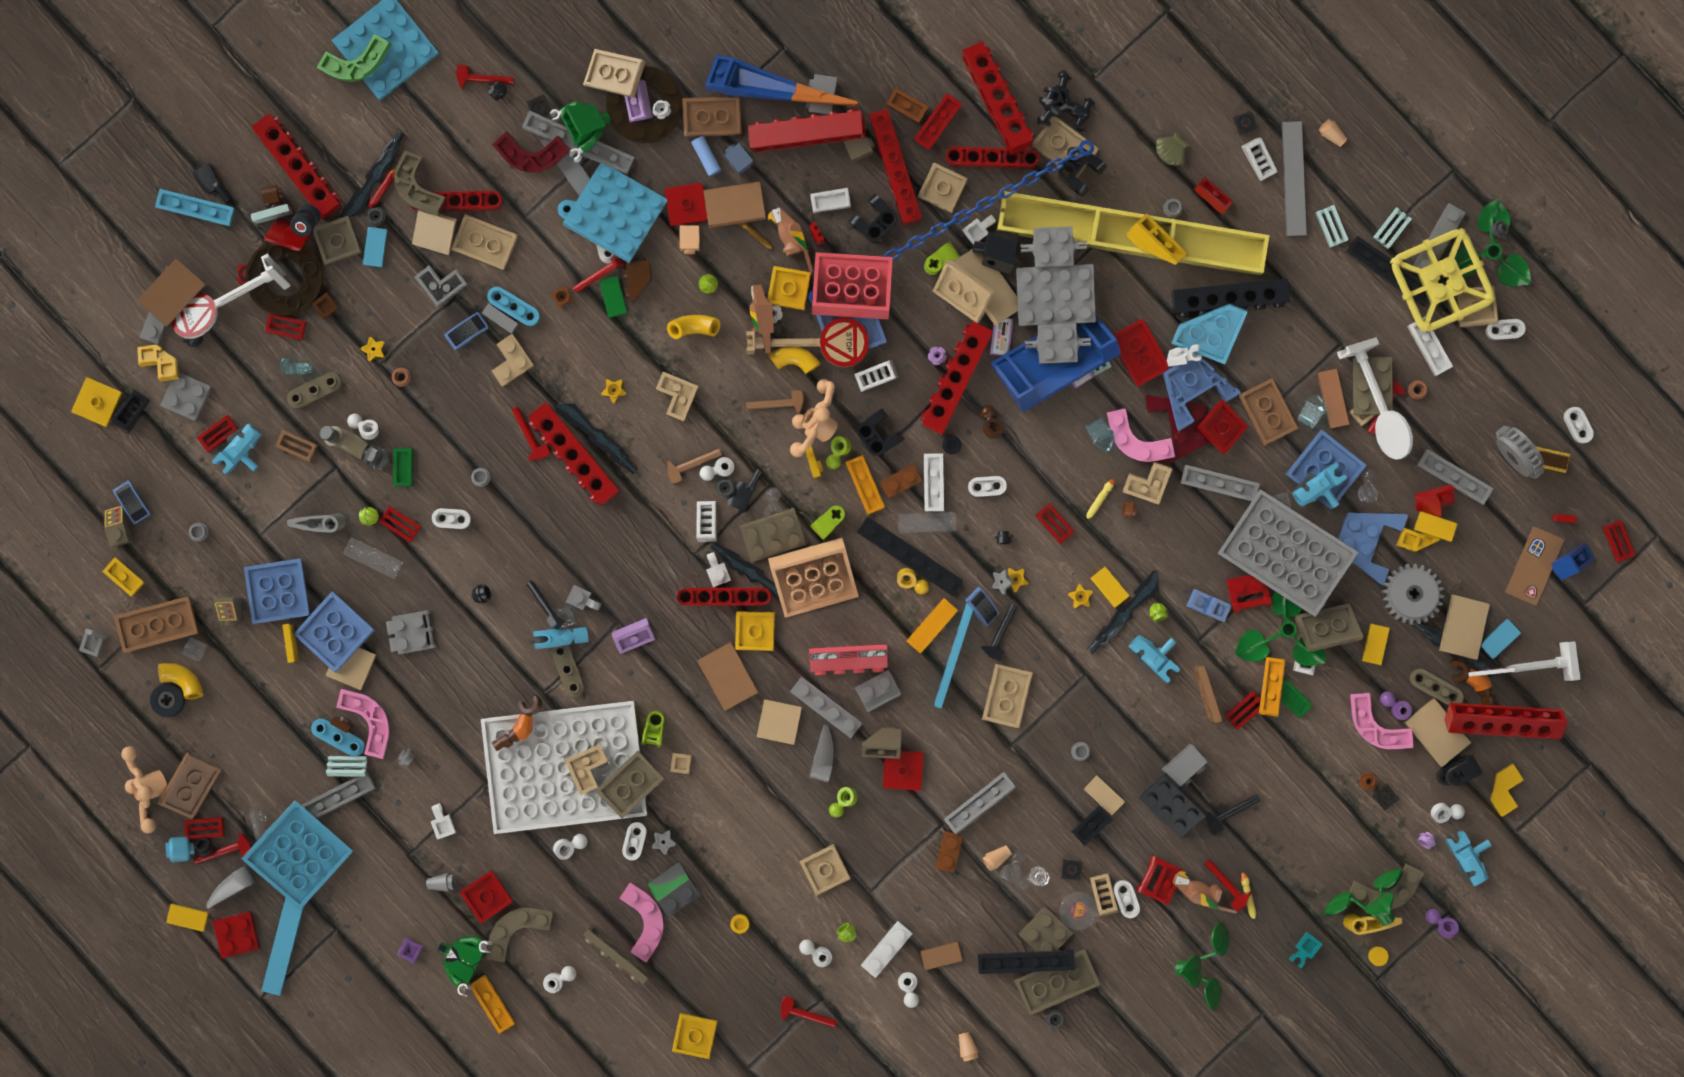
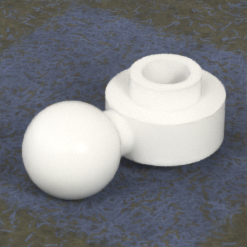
[347,414,379,440]
[700,457,734,481]
[1431,803,1465,823]
[553,834,588,860]
[799,939,832,967]
[543,966,577,993]
[898,972,919,1008]

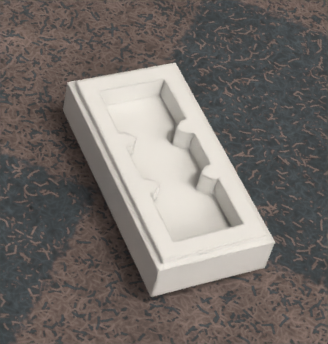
[810,188,851,214]

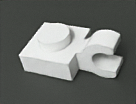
[962,215,996,244]
[1167,345,1202,367]
[706,552,731,587]
[431,803,456,840]

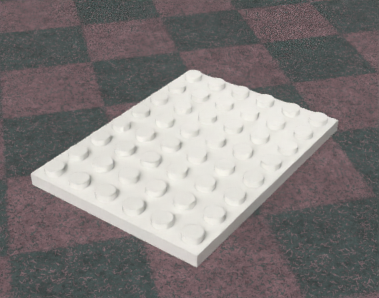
[481,701,647,834]

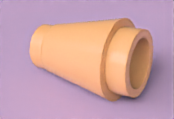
[1319,119,1347,147]
[982,845,1012,871]
[958,1032,979,1062]

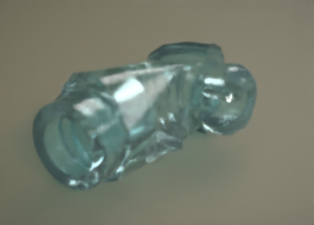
[279,357,312,376]

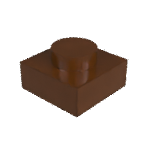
[312,293,339,320]
[330,715,354,733]

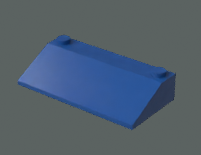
[991,315,1121,412]

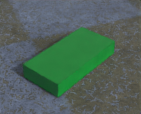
[599,276,627,318]
[393,448,414,487]
[1280,678,1313,719]

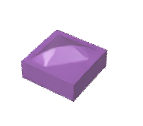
[397,938,423,964]

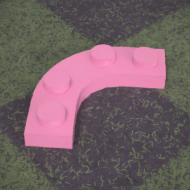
[1107,409,1175,462]
[336,689,390,759]
[1350,693,1413,749]
[619,882,664,962]

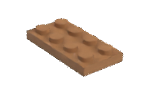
[114,596,199,653]

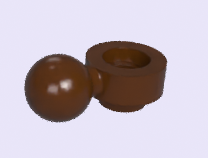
[980,405,1004,439]

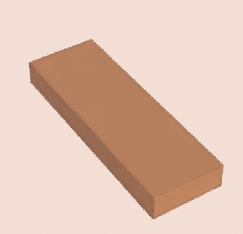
[1317,369,1349,429]

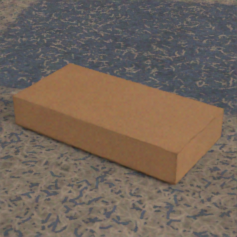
[920,941,962,970]

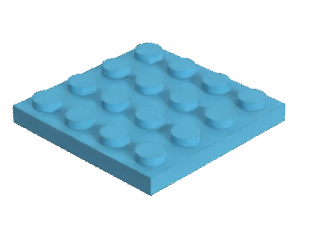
[331,0,439,101]
[563,163,667,263]
[241,800,353,910]

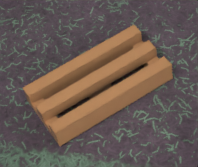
[275,429,319,462]

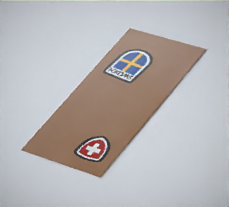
[1505,526,1565,606]

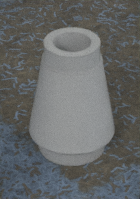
[426,873,456,892]

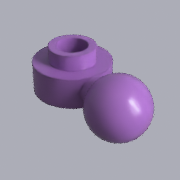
[1380,691,1412,720]
[1425,909,1459,939]

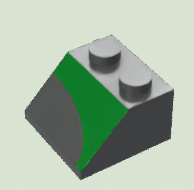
[648,862,701,917]

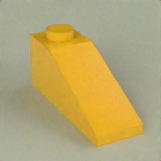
[1126,213,1188,265]

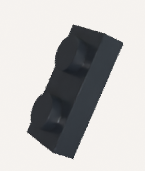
[1071,805,1113,846]

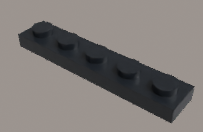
[1346,236,1429,307]
[978,950,1076,974]

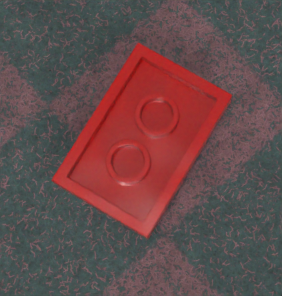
[1113,318,1171,387]

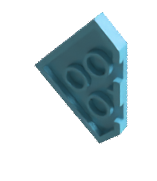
[1171,304,1247,364]

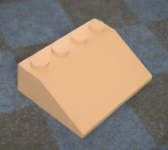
[768,538,859,618]

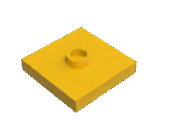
[767,266,811,311]
[71,377,123,428]
[735,611,775,651]
[672,1013,718,1060]

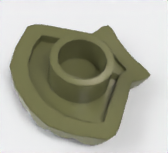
[1156,132,1190,166]

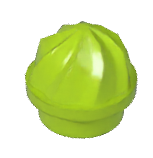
[699,274,718,294]
[359,507,379,526]
[1149,603,1168,623]
[837,923,856,943]

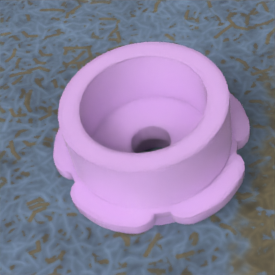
[928,346,947,365]
[1417,832,1436,849]

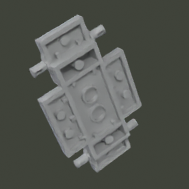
[1016,226,1096,364]

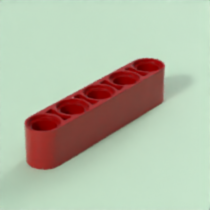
[945,147,1040,170]
[408,191,504,212]
[677,587,772,606]

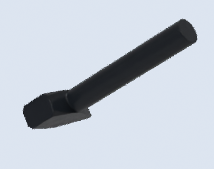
[527,581,566,630]
[981,604,1017,662]
[1206,794,1260,835]

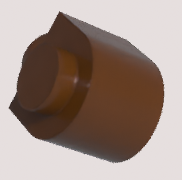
[261,185,284,209]

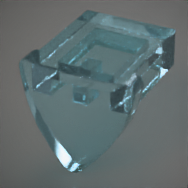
[1297,395,1327,428]
[1085,418,1115,451]

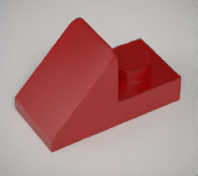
[1414,484,1455,517]

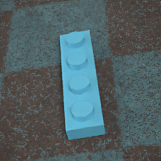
[155,189,235,227]

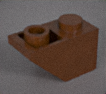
[623,260,652,303]

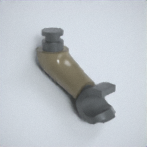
[320,426,389,471]

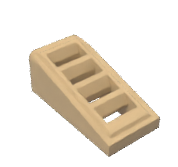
[1090,873,1118,917]

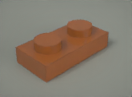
[886,88,928,124]
[879,464,922,499]
[935,831,963,873]

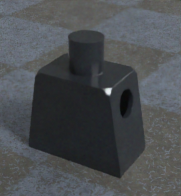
[972,232,1019,274]

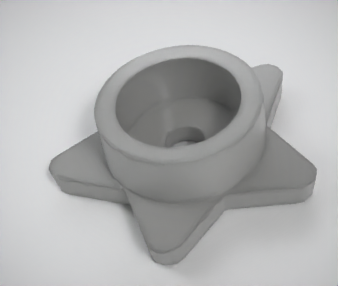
[992,570,1013,594]
[652,830,676,855]

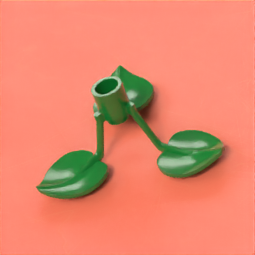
[1447,200,1531,287]
[1235,592,1326,666]
[1324,868,1402,926]
[1175,921,1229,1012]

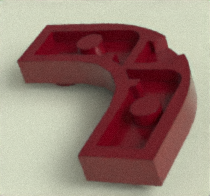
[492,132,571,172]

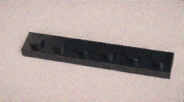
[857,516,963,596]

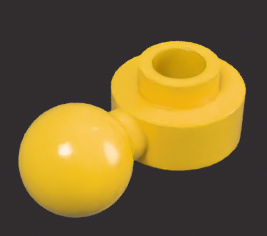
[897,568,929,595]

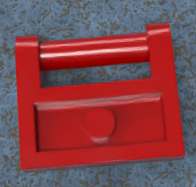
[1226,575,1272,613]
[1136,855,1184,905]

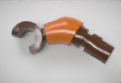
[1449,658,1496,705]
[492,695,543,751]

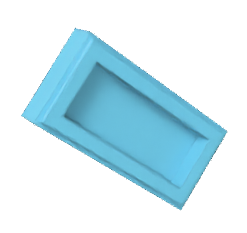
[363,227,388,268]
[1480,619,1521,659]

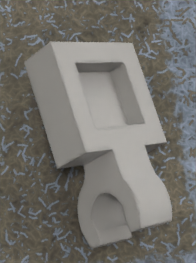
[566,585,602,611]

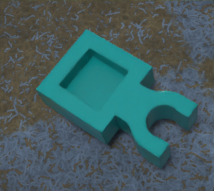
[1289,932,1323,968]

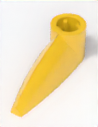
[1343,913,1402,935]

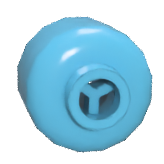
[165,836,194,863]

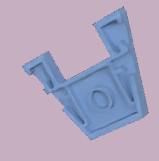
[1163,353,1241,431]
[1338,513,1408,585]

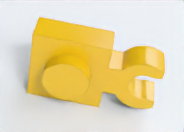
[805,446,823,479]

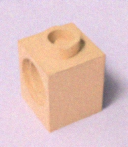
[680,226,700,255]

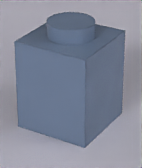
[724,143,754,176]

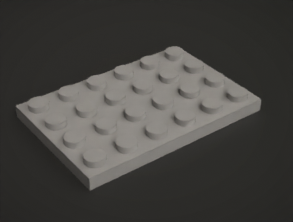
[1218,489,1358,617]

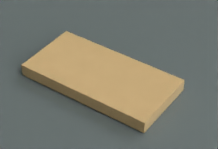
[953,249,1018,326]

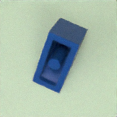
[1551,543,1595,580]

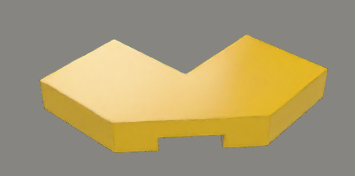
[138,344,179,382]
[1396,528,1440,552]
[1490,764,1524,817]

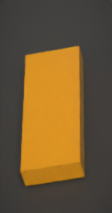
[845,455,885,515]
[906,598,958,654]
[1259,657,1285,717]
[469,974,516,1034]

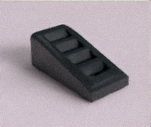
[111,390,150,434]

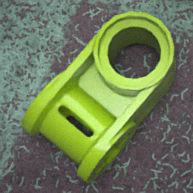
[924,241,961,275]
[810,505,845,540]
[641,710,665,748]

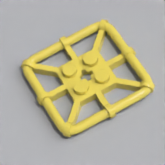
[1390,228,1496,333]

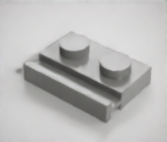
[855,670,901,712]

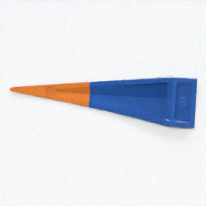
[705,55,859,106]

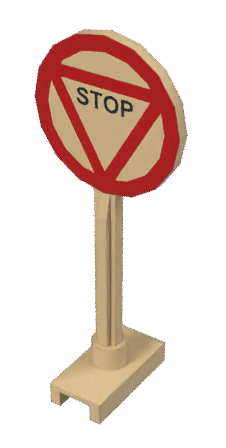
[746,317,869,367]

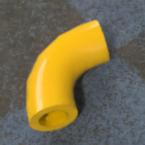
[667,315,720,339]
[768,347,821,375]
[158,663,204,700]

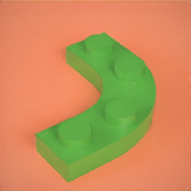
[316,34,392,82]

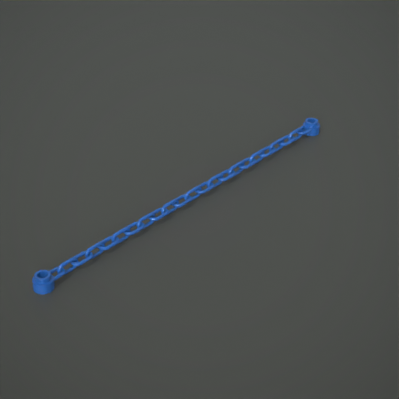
[808,140,1094,303]

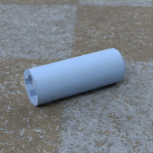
[691,136,721,177]

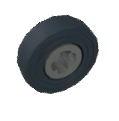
[150,683,185,717]

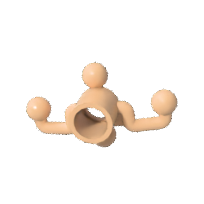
[790,379,838,457]
[121,746,167,834]

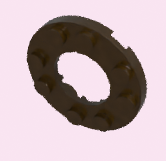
[606,66,683,143]
[245,242,323,316]

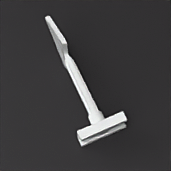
[1468,641,1580,681]

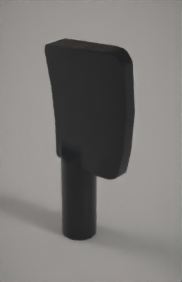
[193,163,232,204]
[727,469,763,511]

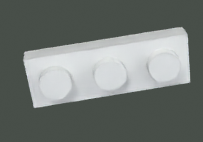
[1407,317,1453,376]
[924,453,944,512]
[861,921,913,978]

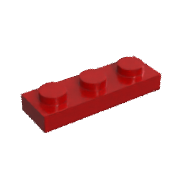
[913,93,962,151]

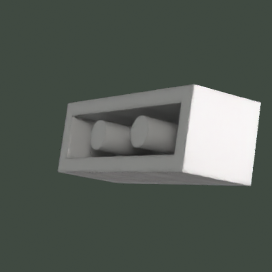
[482,303,519,334]

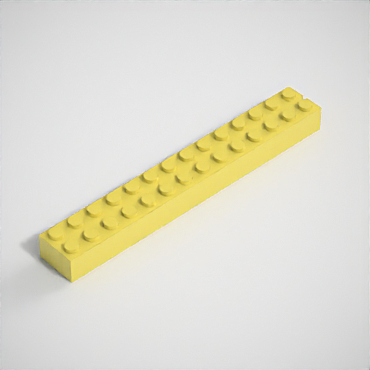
[997,191,1270,276]

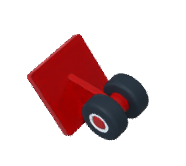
[264,204,321,251]

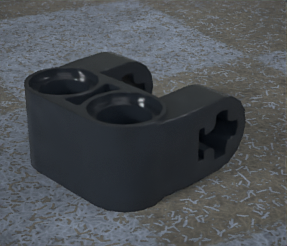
[1058,148,1107,197]
[848,194,897,243]
[857,408,905,457]
[1436,755,1483,786]

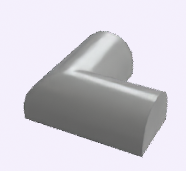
[414,265,468,308]

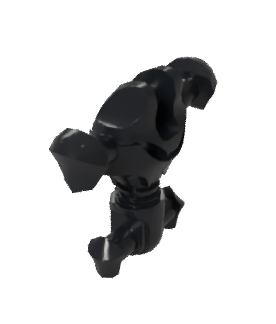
[1037,70,1095,132]

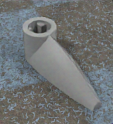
[287,513,346,533]
[809,725,833,783]
[206,866,256,909]

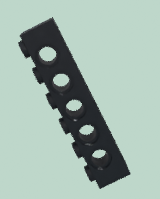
[1171,278,1290,318]

